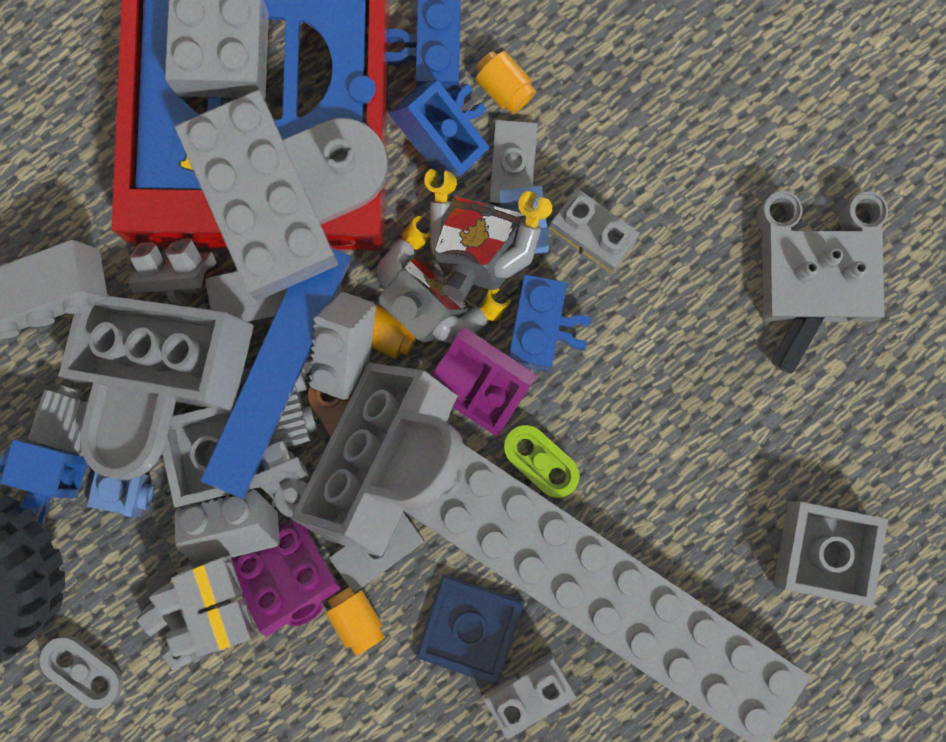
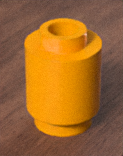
[475,51,537,115]
[371,304,417,360]
[324,587,385,656]

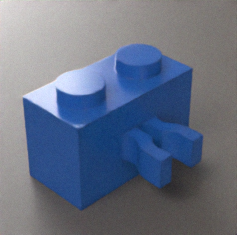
[387,0,461,96]
[388,79,490,179]
[509,275,591,372]
[0,440,87,524]

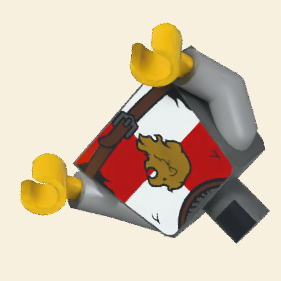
[424,169,552,301]
[377,216,511,344]

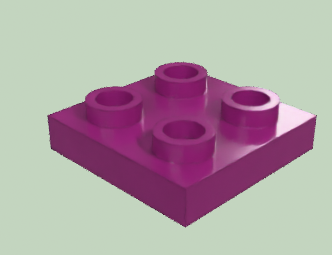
[431,327,537,437]
[231,519,341,637]

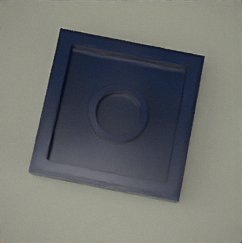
[415,574,525,686]

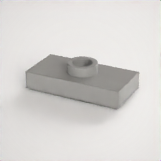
[489,120,537,206]
[329,512,425,593]

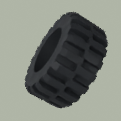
[0,495,65,664]

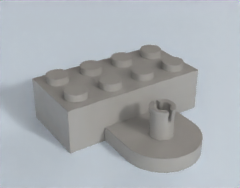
[175,90,388,301]
[58,296,254,480]
[291,363,463,557]

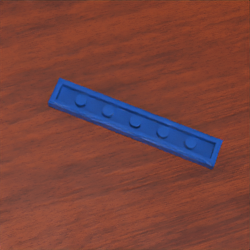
[201,248,351,499]

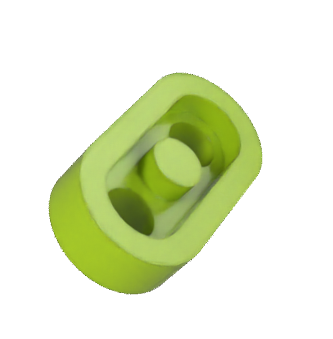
[504,425,580,498]

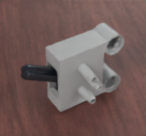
[755,191,888,374]

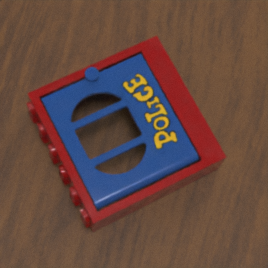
[112,0,390,251]

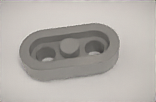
[40,636,123,709]

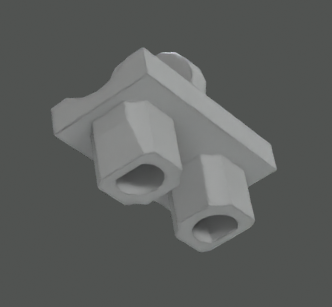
[128,238,216,306]
[256,441,313,517]

